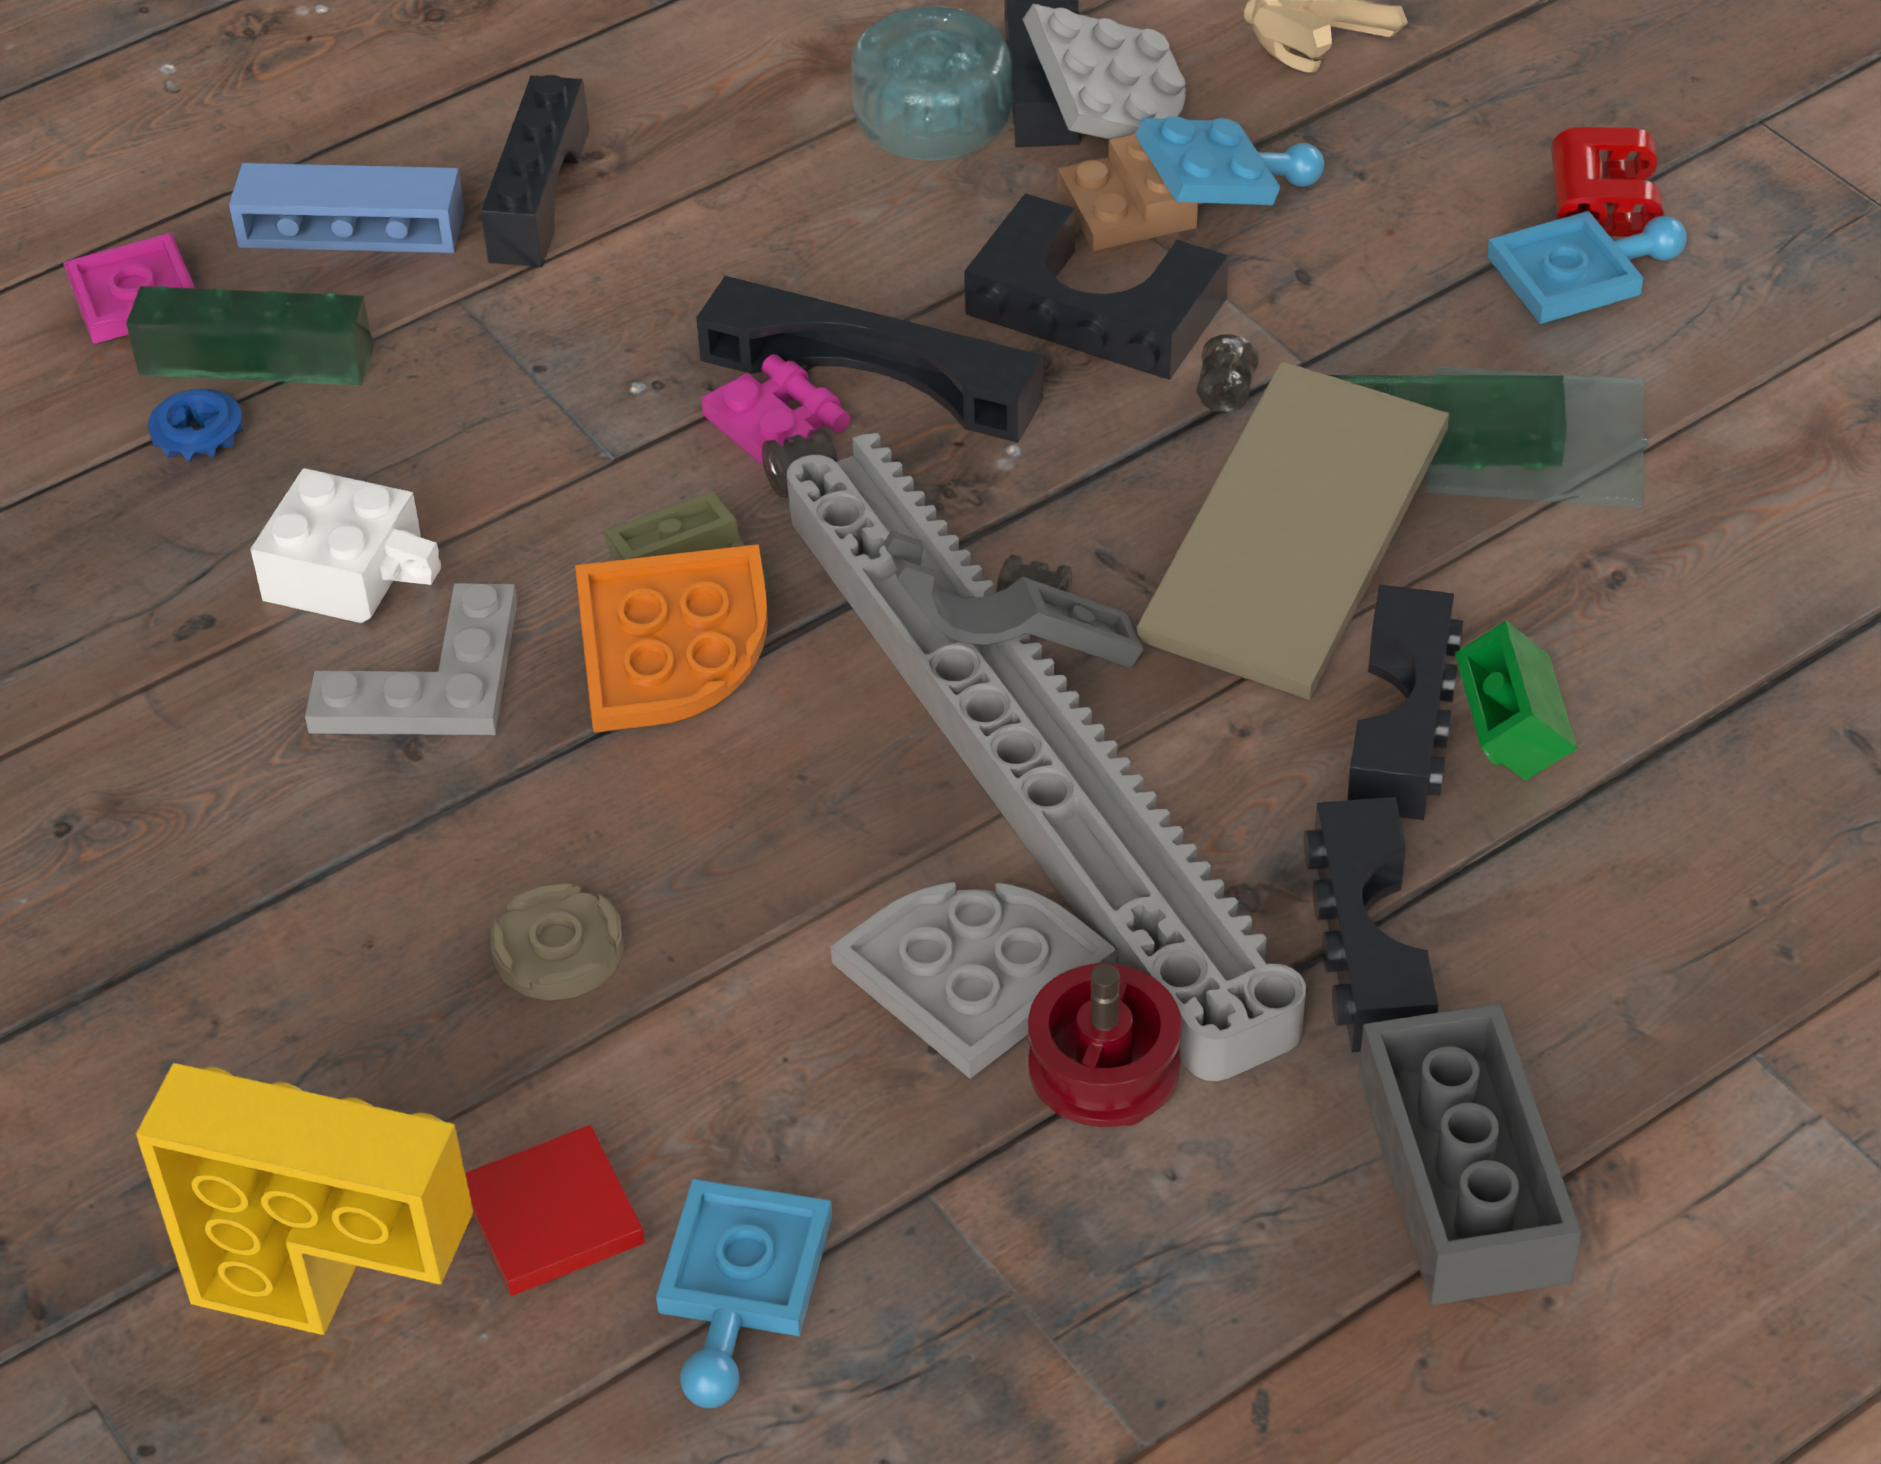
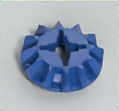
[148,389,243,462]

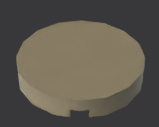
[490,883,624,1001]

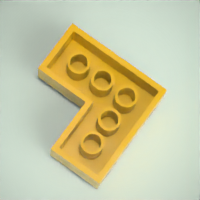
[136,1063,473,1335]

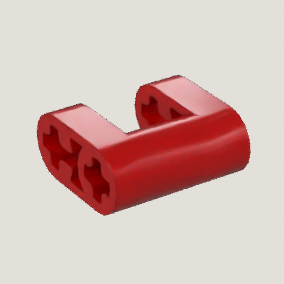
[1551,127,1664,237]

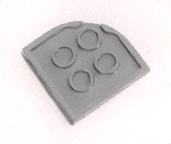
[1023,4,1185,139]
[831,882,1117,1079]

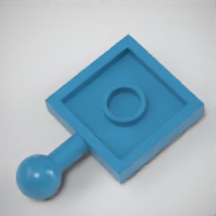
[1135,116,1324,205]
[1487,211,1687,324]
[656,1179,833,1409]

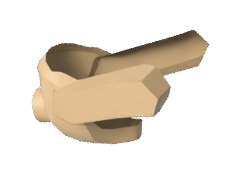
[1244,0,1408,73]

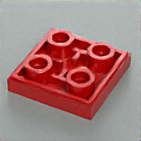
[465,1124,645,1296]

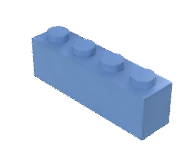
[229,163,465,253]

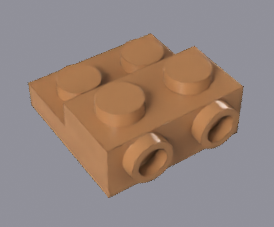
[1057,132,1202,252]

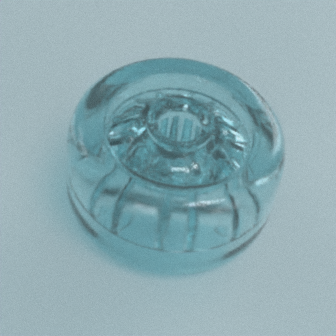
[851,6,1012,161]

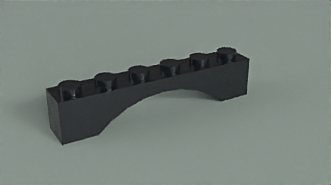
[696,276,1043,443]

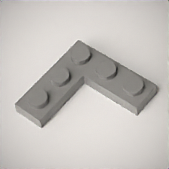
[305,583,517,735]

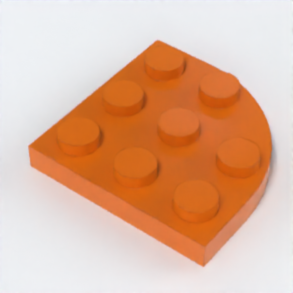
[575,544,768,733]

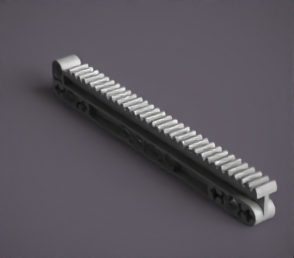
[787,433,1306,1081]

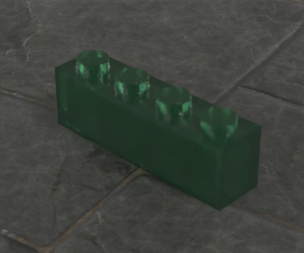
[126,286,374,385]
[1329,375,1567,470]

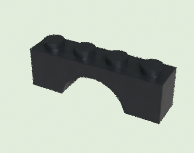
[481,75,589,267]
[1347,584,1464,820]
[1304,797,1439,1052]

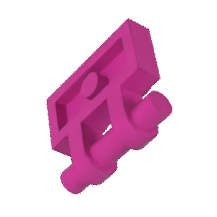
[701,354,851,475]

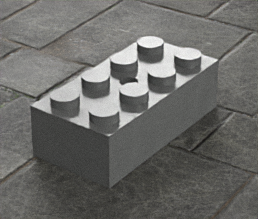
[1358,1003,1582,1305]

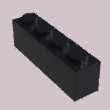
[1004,0,1080,148]

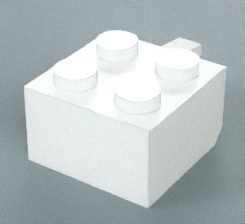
[250,468,441,623]

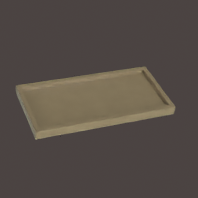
[1137,361,1449,700]

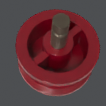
[1028,963,1182,1127]

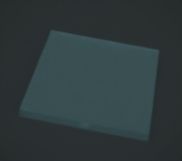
[1426,366,1648,508]

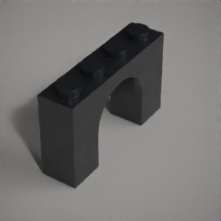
[964,193,1229,380]

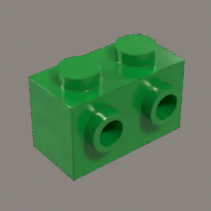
[1455,620,1578,781]

